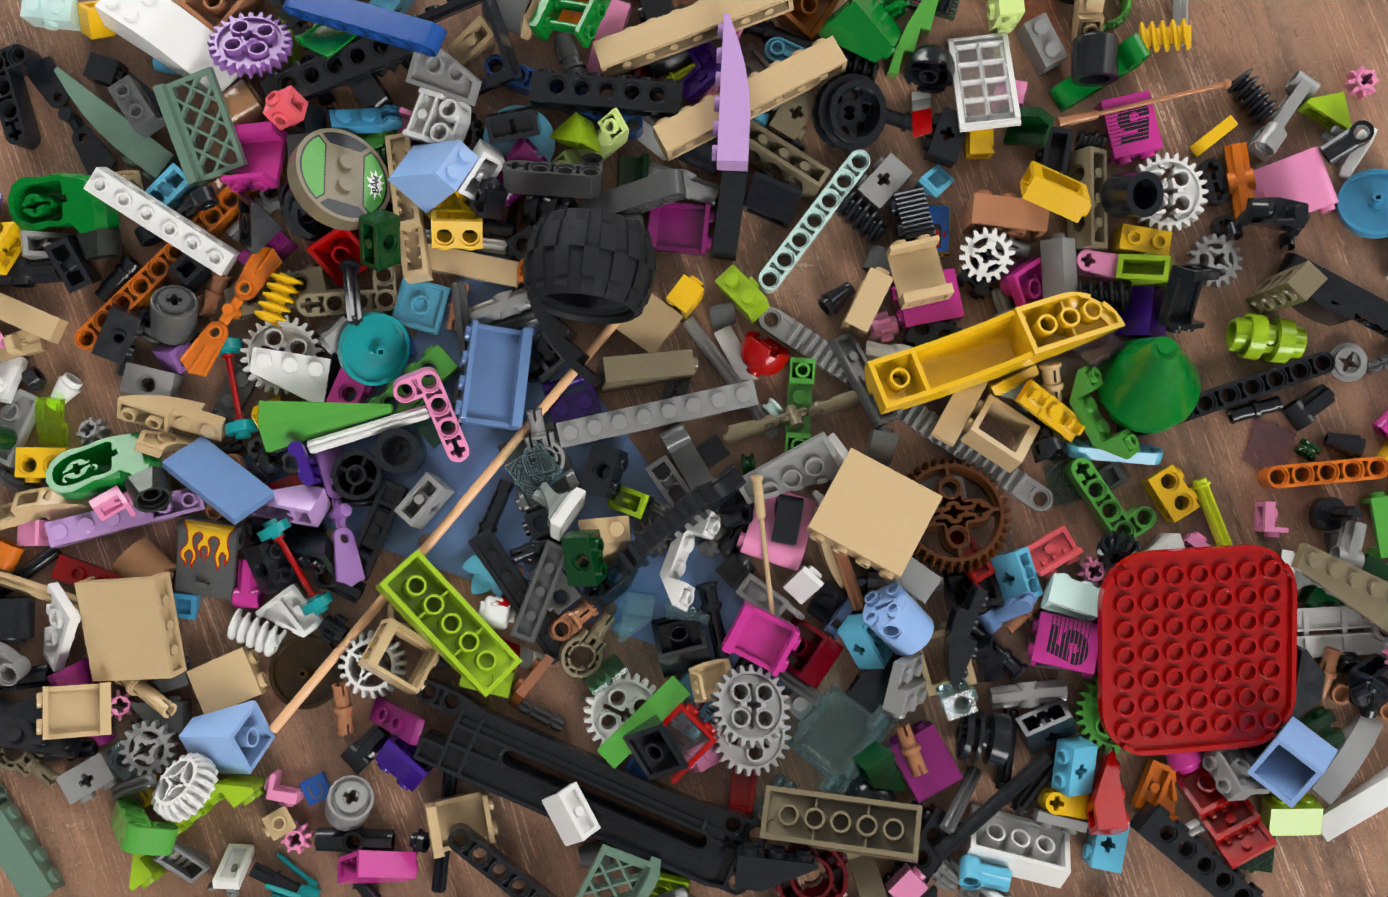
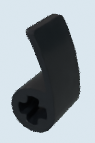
[771,494,804,545]
[972,634,1004,683]

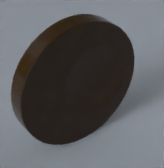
[269,635,344,709]

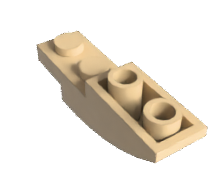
[1071,0,1105,42]
[117,395,226,442]
[0,487,99,530]

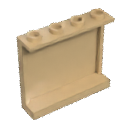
[806,448,943,581]
[74,572,187,682]

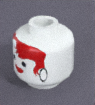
[478,596,515,630]

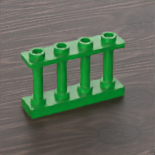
[528,0,611,48]

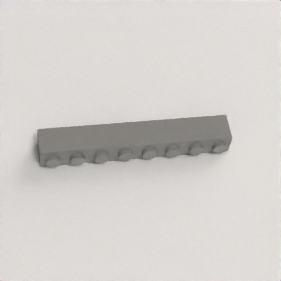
[556,380,759,448]

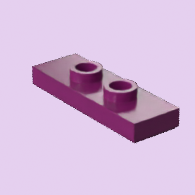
[369,695,425,745]

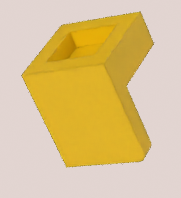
[76,0,116,39]

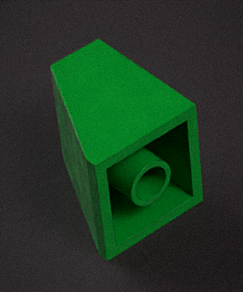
[818,0,903,63]

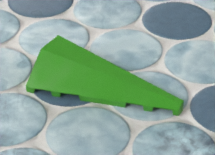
[258,401,394,453]

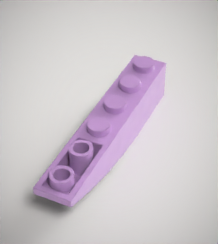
[712,14,750,171]
[45,488,206,548]

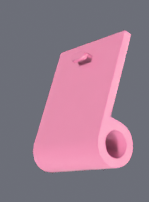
[1254,146,1339,229]
[736,492,818,571]

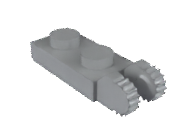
[735,572,805,624]

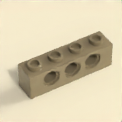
[748,119,831,202]
[1067,146,1108,253]
[1245,260,1328,315]
[223,264,334,322]

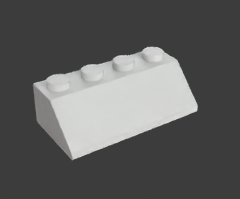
[962,804,1071,888]

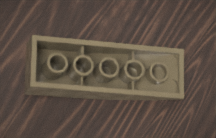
[759,785,923,863]

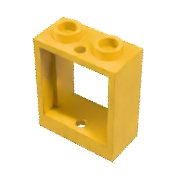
[1020,160,1092,223]

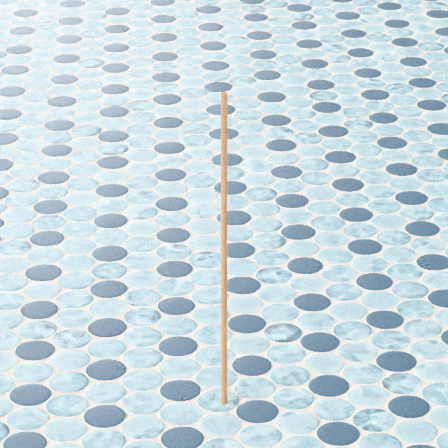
[269,323,621,733]

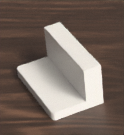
[542,782,601,846]

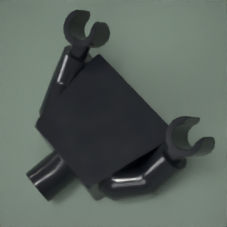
[1226,197,1310,251]
[1349,653,1388,718]

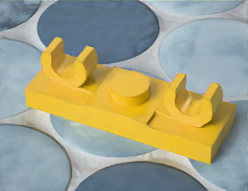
[1015,379,1085,442]

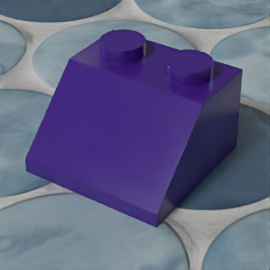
[374,735,434,792]

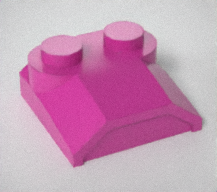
[999,256,1043,307]

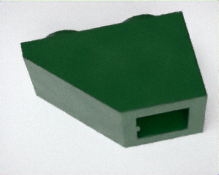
[852,741,905,791]

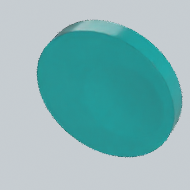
[337,312,410,386]

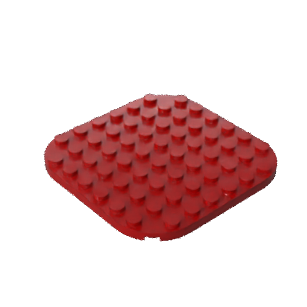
[1097,544,1297,756]

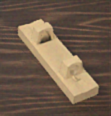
[0,330,47,363]

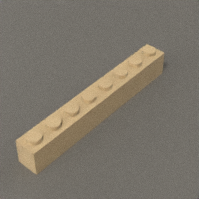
[592,0,794,77]
[653,35,847,161]

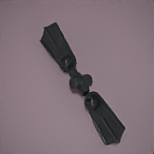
[27,56,117,175]

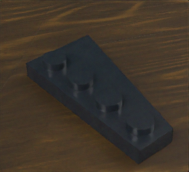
[0,697,85,760]

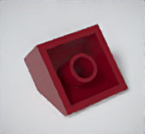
[786,616,844,689]

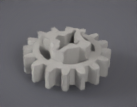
[1185,233,1243,289]
[119,719,179,776]

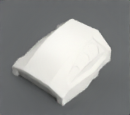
[402,87,471,144]

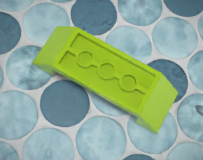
[129,774,267,891]

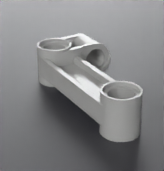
[1246,70,1321,162]

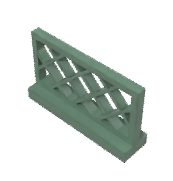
[152,67,248,186]
[575,844,661,897]

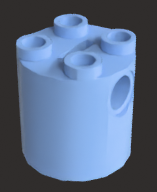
[862,582,934,656]

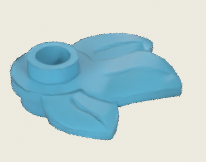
[462,555,503,597]

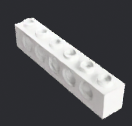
[83,167,241,276]

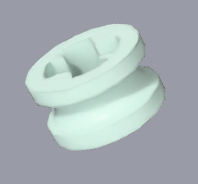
[761,397,786,417]

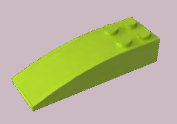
[375,549,522,697]

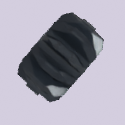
[1096,530,1141,569]

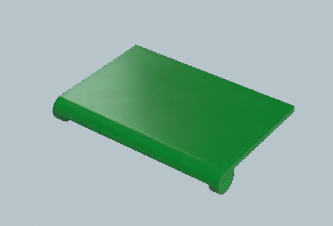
[295,0,358,59]

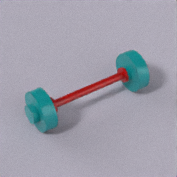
[218,335,259,439]
[256,517,334,616]

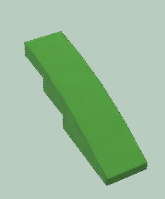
[886,0,938,79]
[597,675,691,769]

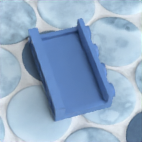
[454,319,533,431]

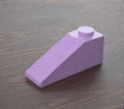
[251,485,331,528]

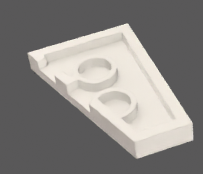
[249,347,331,402]
[43,582,81,672]

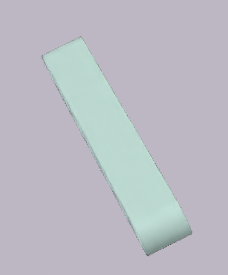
[758,149,870,294]

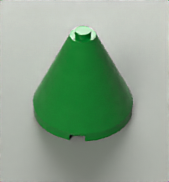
[1096,336,1201,433]

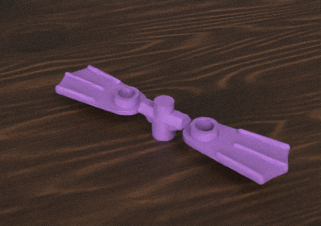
[315,446,365,587]

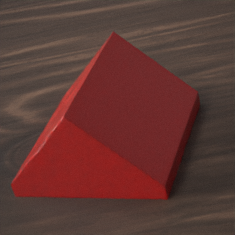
[306,229,368,287]

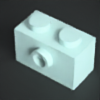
[20,0,81,31]
[1040,573,1100,622]

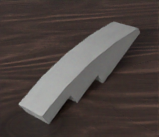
[1310,710,1384,805]

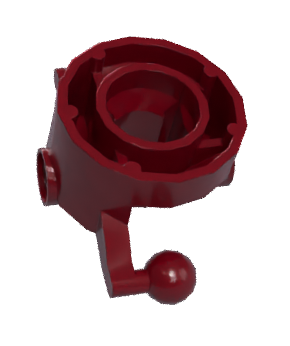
[774,844,849,897]

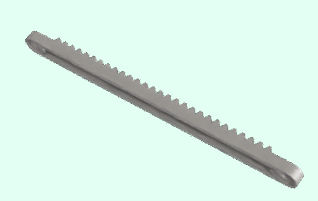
[759,307,1053,511]

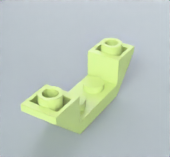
[551,108,629,164]

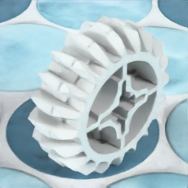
[338,630,408,699]
[151,752,219,823]

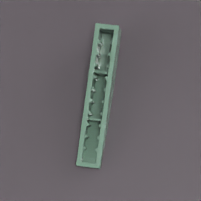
[54,67,181,182]

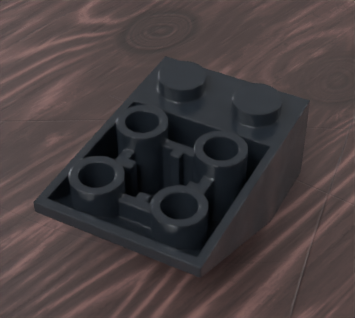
[735,842,818,892]

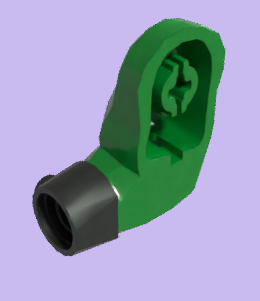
[8,172,124,260]
[46,432,173,513]

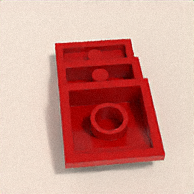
[1175,760,1277,870]

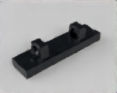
[356,479,409,581]

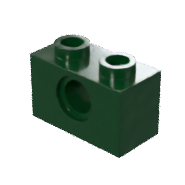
[359,209,401,271]
[561,529,608,586]

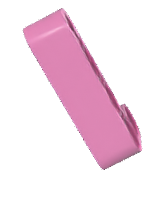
[392,367,469,462]

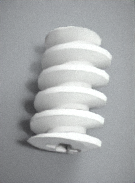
[227,608,286,657]

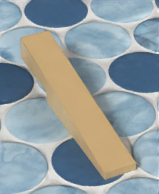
[385,133,433,284]
[398,243,519,288]
[0,292,68,344]

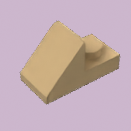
[448,14,496,67]

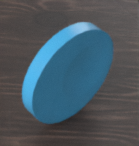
[1335,169,1388,239]

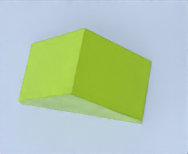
[1296,92,1352,132]
[550,112,601,153]
[606,485,651,519]

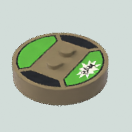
[287,128,391,230]

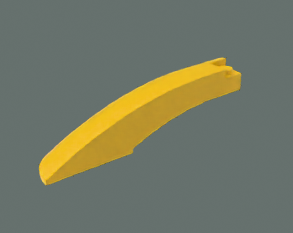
[864,292,1125,415]

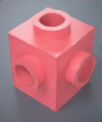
[263,85,308,131]

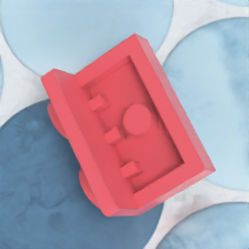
[1025,525,1084,578]

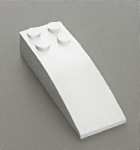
[94,0,238,97]

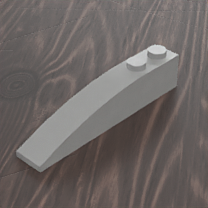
[811,490,942,603]

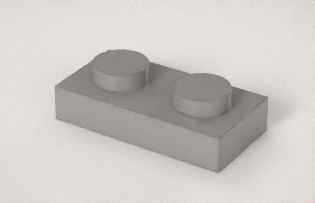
[1030,806,1088,835]

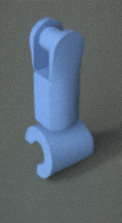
[822,576,867,640]
[977,591,1037,634]

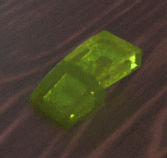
[35,396,68,448]

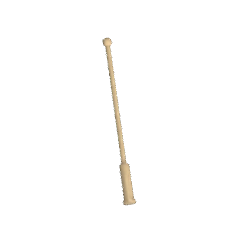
[750,475,775,615]

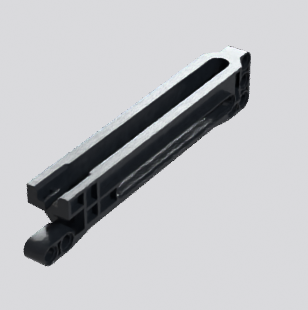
[413,678,767,895]

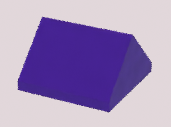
[1114,286,1166,339]

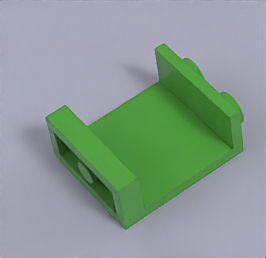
[1359,491,1388,558]

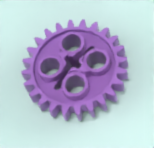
[207,11,294,78]

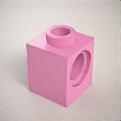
[885,863,928,897]

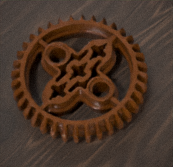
[906,457,1011,574]

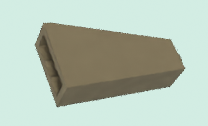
[597,349,698,393]

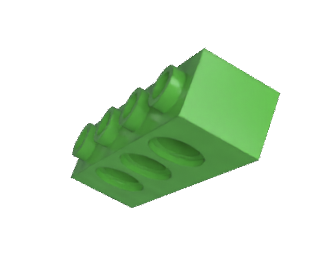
[367,345,462,421]

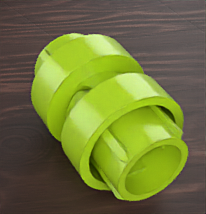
[1225,313,1307,364]

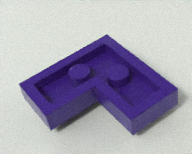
[679,41,721,104]

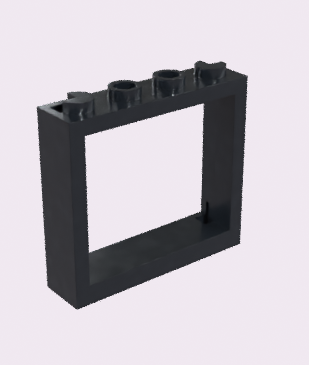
[408,0,523,96]

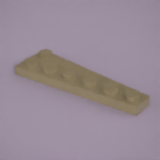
[1291,542,1388,636]

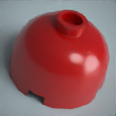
[740,330,791,377]

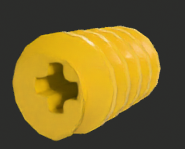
[1139,18,1192,53]
[253,272,304,329]

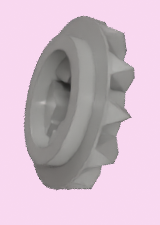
[1329,343,1368,383]

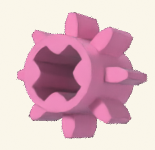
[1343,66,1379,100]
[870,311,899,343]
[1075,556,1109,587]
[111,689,134,721]
[281,821,315,854]

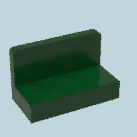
[999,107,1055,146]
[617,153,649,187]

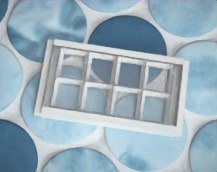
[947,32,1021,132]

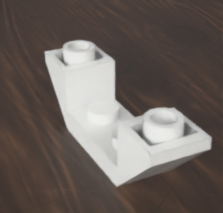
[660,510,721,612]

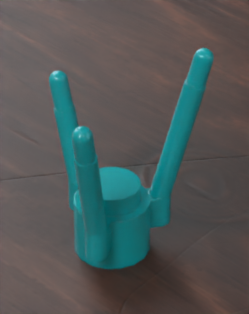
[264,852,322,897]

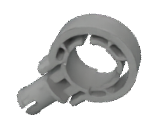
[522,408,565,480]

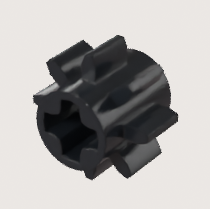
[318,613,350,645]

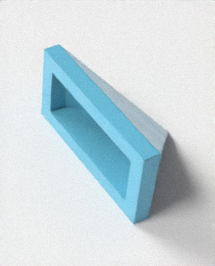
[913,164,956,198]

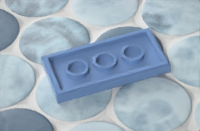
[162,436,274,525]

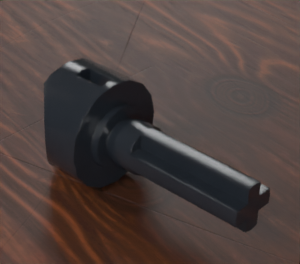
[1031,415,1068,463]
[1309,497,1363,531]

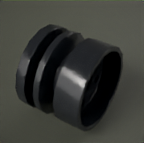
[955,706,1012,767]

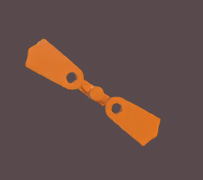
[179,247,283,377]

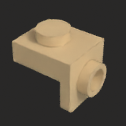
[261,806,297,841]

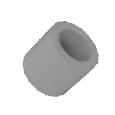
[324,775,374,831]

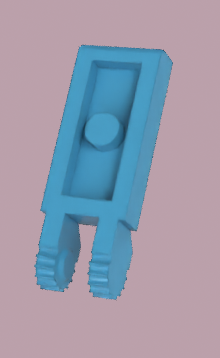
[329,105,403,134]

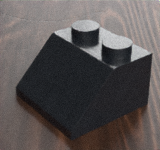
[651,609,712,677]

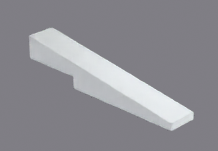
[1321,767,1388,842]

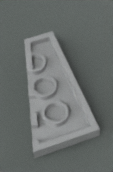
[739,431,842,504]

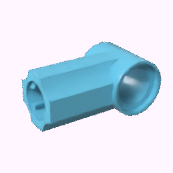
[959,854,1012,892]

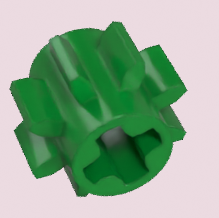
[879,0,910,19]

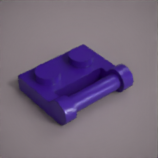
[541,374,602,425]
[288,441,324,486]

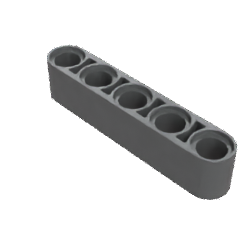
[576,169,686,215]

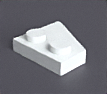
[255,583,324,638]

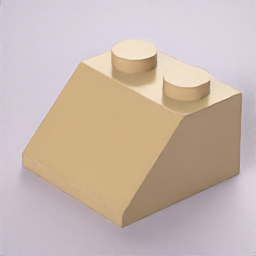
[578,515,632,567]

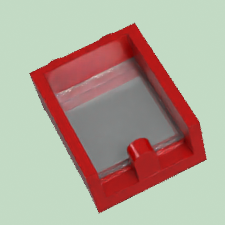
[662,701,720,785]

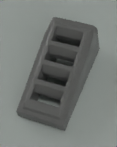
[153,841,211,884]

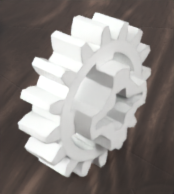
[959,227,1015,283]

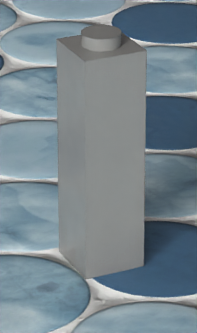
[1040,233,1078,299]

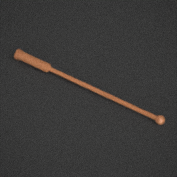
[1055,79,1232,128]

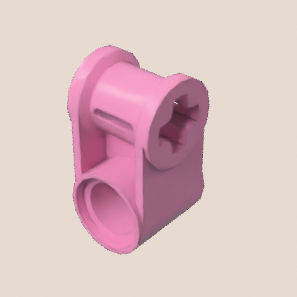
[1076,249,1119,282]

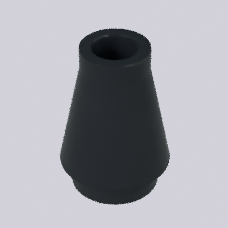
[818,282,856,316]
[1323,431,1366,459]

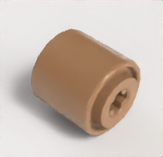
[210,79,267,125]
[112,537,176,579]

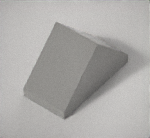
[20,230,73,261]

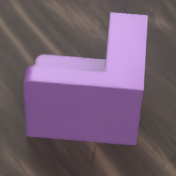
[153,342,191,374]

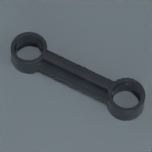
[134,186,219,247]

